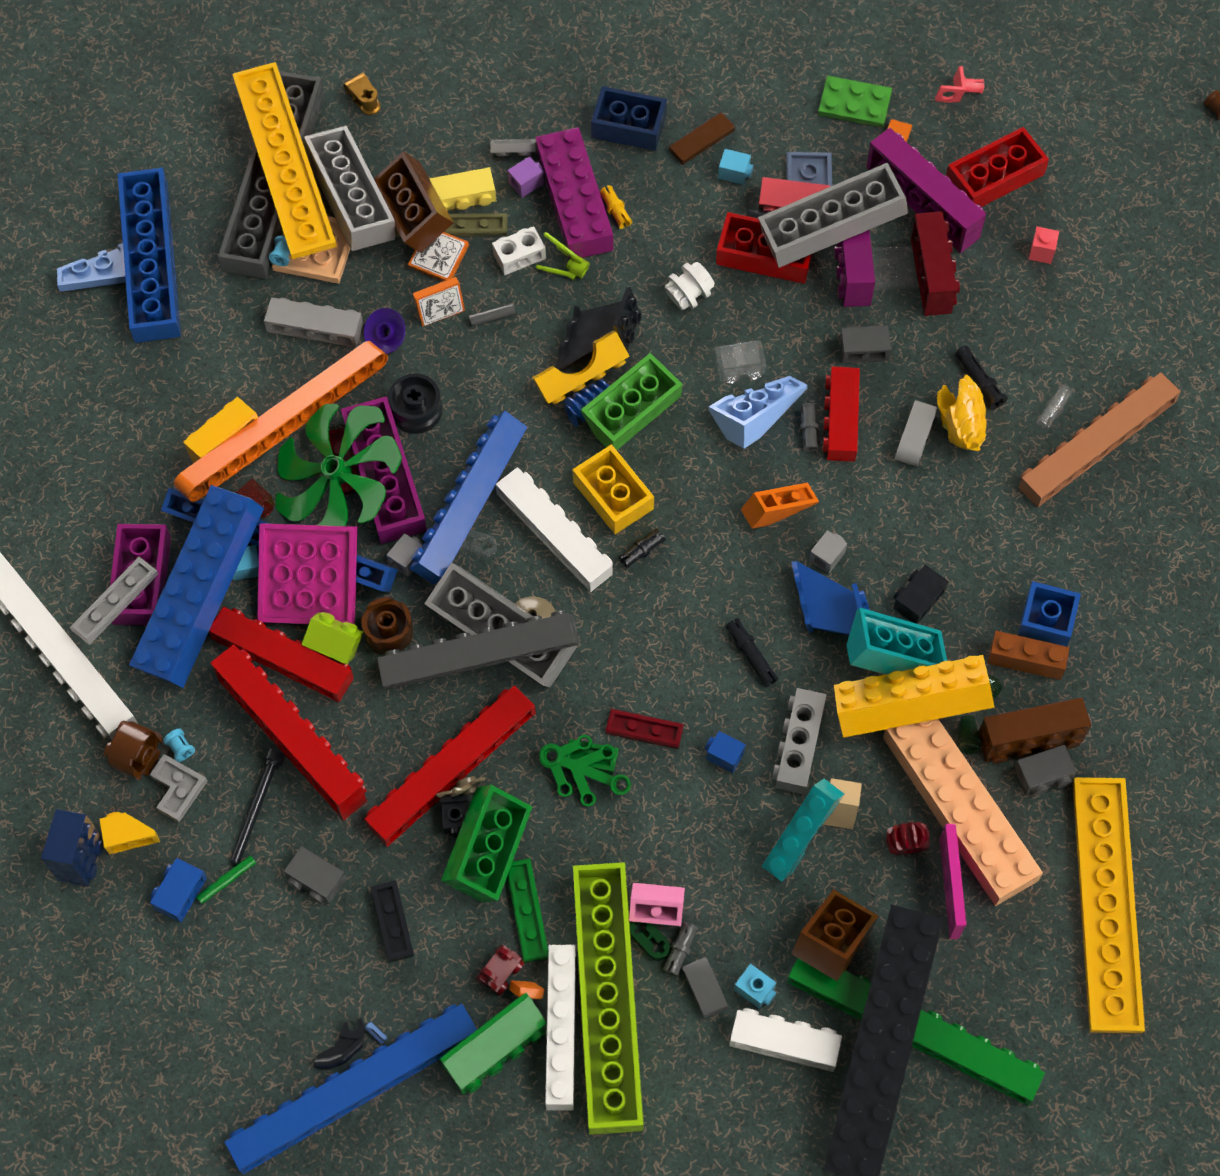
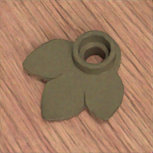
[436,776,485,798]

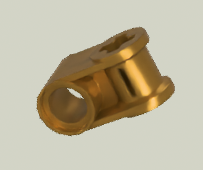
[343,73,381,115]

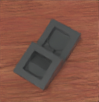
[682,957,728,1018]

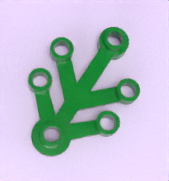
[539,735,632,807]

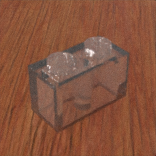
[714,340,766,383]

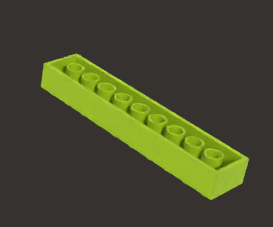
[573,862,643,1135]

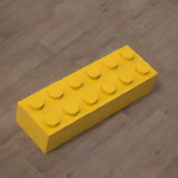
[834,655,995,738]

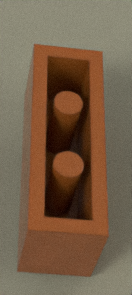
[987,631,1070,680]

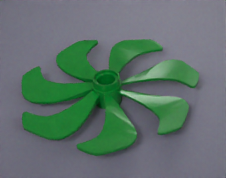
[275,404,402,526]

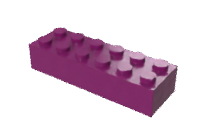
[535,127,614,260]
[866,128,986,253]
[341,396,427,544]

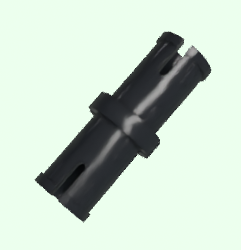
[618,528,665,569]

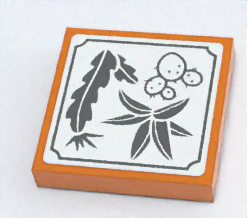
[408,232,469,281]
[413,277,465,326]

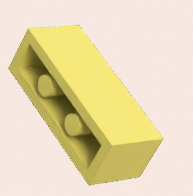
[430,167,496,210]

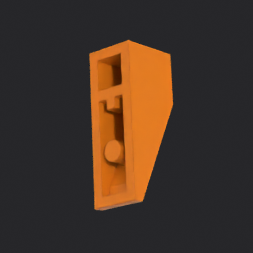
[740,483,819,529]

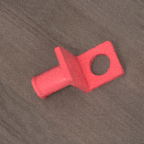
[935,66,984,103]

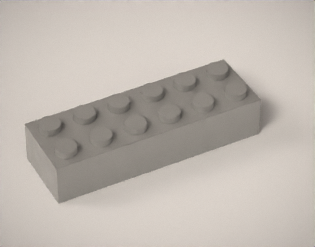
[304,126,395,251]
[758,163,908,268]
[424,563,577,688]

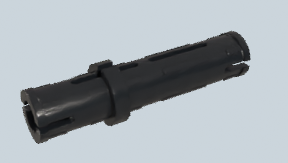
[725,618,779,687]

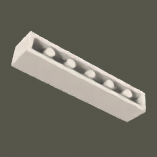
[495,467,613,592]
[546,945,576,1110]

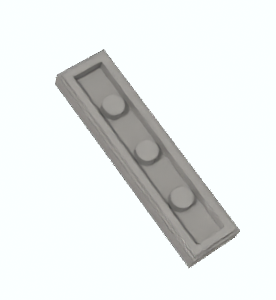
[70,557,158,645]

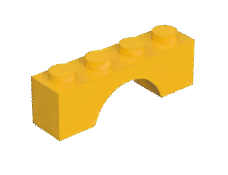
[532,331,630,405]

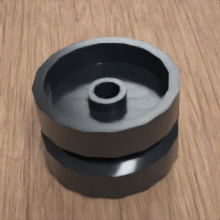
[388,373,442,434]

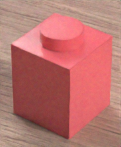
[1029,227,1059,264]

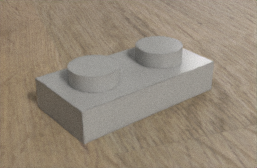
[490,139,536,156]

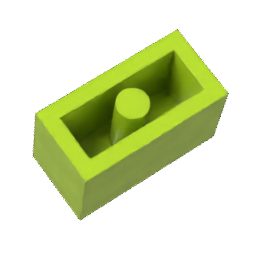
[302,612,363,664]

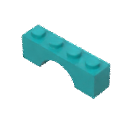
[762,779,845,882]

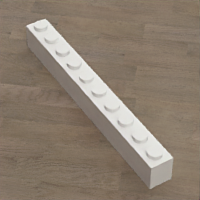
[0,553,137,740]

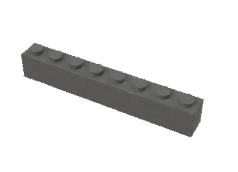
[378,610,580,689]

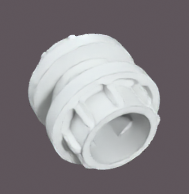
[665,262,714,310]

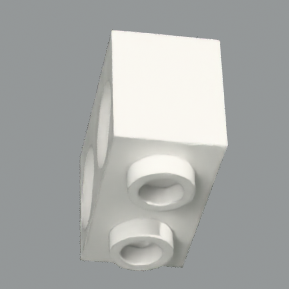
[492,226,546,276]

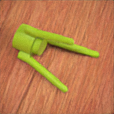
[536,232,590,280]

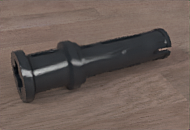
[955,345,1008,410]

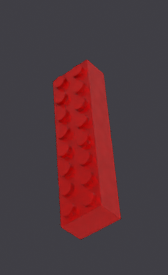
[211,644,367,821]

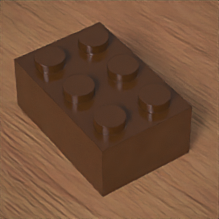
[791,889,878,981]

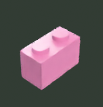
[629,883,685,926]

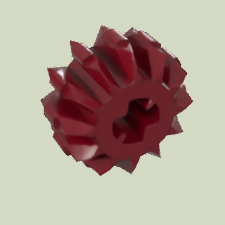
[886,822,930,855]

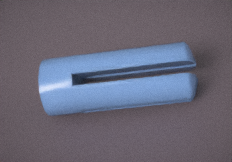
[365,1022,387,1044]

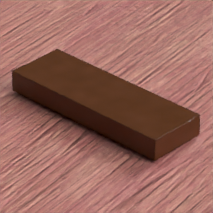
[669,112,735,165]

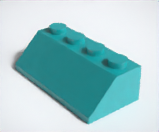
[846,608,947,674]

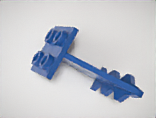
[792,561,870,636]

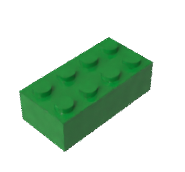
[441,784,532,903]

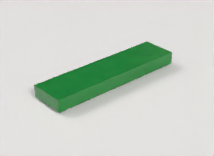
[507,858,549,964]

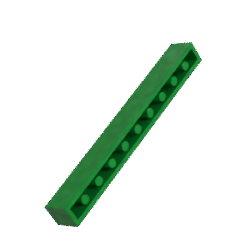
[787,958,1045,1106]

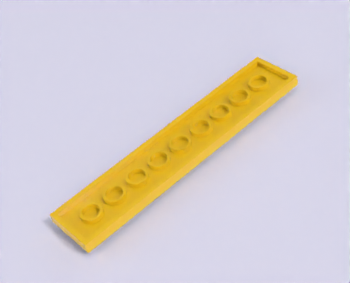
[233,62,337,260]
[1072,777,1145,1033]

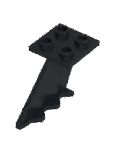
[555,287,642,371]

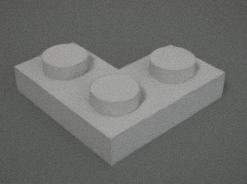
[150,754,207,823]

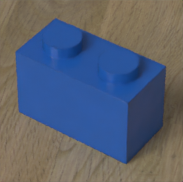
[150,858,207,923]

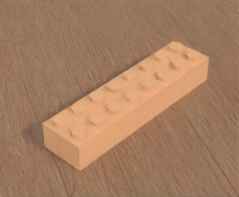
[883,719,1043,906]

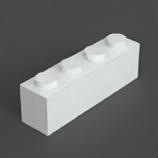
[729,1008,842,1072]

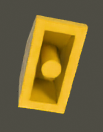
[100,812,160,855]

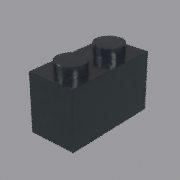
[893,565,949,624]

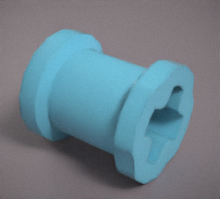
[269,236,290,267]
[163,729,195,762]

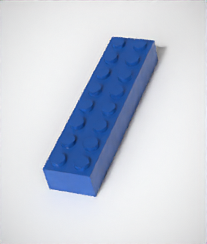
[117,168,181,343]
[129,485,264,688]

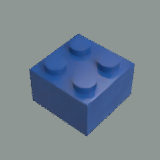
[1018,581,1081,647]

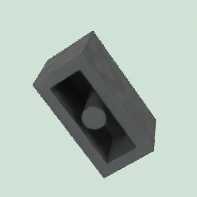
[840,324,891,363]
[1014,745,1077,796]
[284,846,347,904]

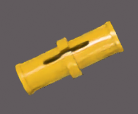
[600,185,632,229]

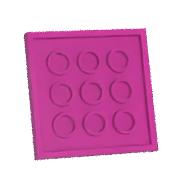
[258,523,357,625]

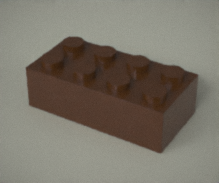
[374,151,453,253]
[977,697,1091,764]

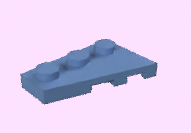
[57,243,126,292]

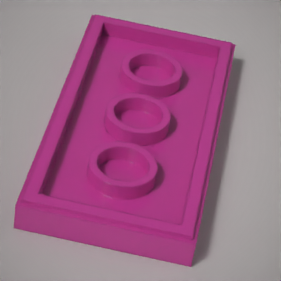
[939,824,966,939]

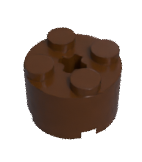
[361,597,414,654]
[104,720,163,779]

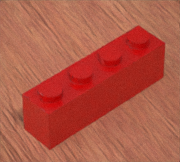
[823,366,860,462]

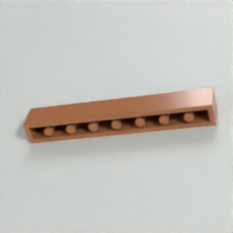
[1018,373,1181,508]

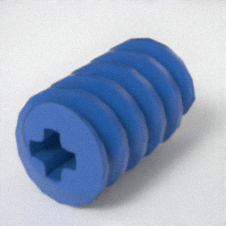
[564,379,609,426]

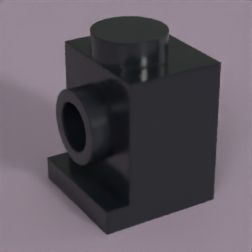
[441,796,469,837]

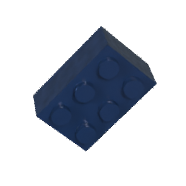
[591,86,667,151]
[41,809,104,886]

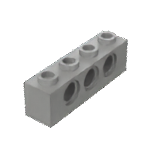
[772,688,827,795]

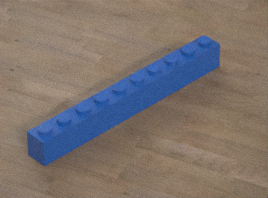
[161,488,398,592]
[225,1004,477,1175]

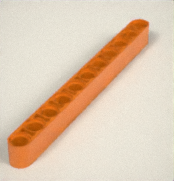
[174,341,388,502]

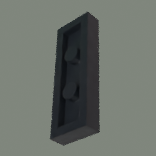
[371,880,415,963]

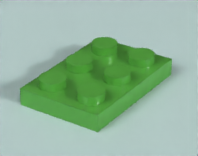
[818,75,892,128]

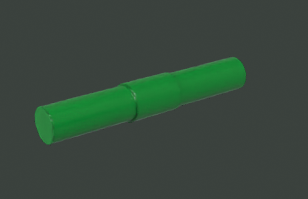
[196,855,256,904]

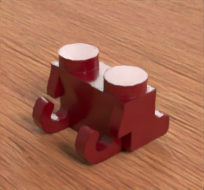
[475,945,524,996]

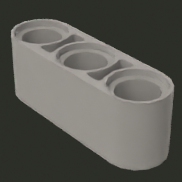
[895,400,938,467]

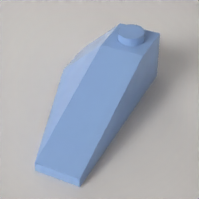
[709,376,807,448]

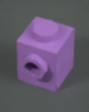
[508,156,544,198]

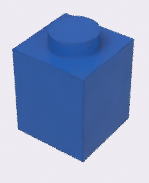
[705,731,746,773]

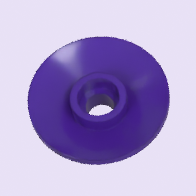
[364,308,405,354]

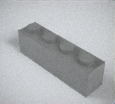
[264,297,363,348]

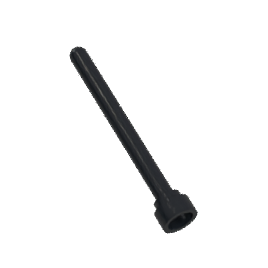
[230,749,286,866]

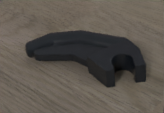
[313,1018,365,1069]

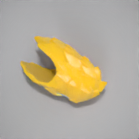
[937,375,987,451]

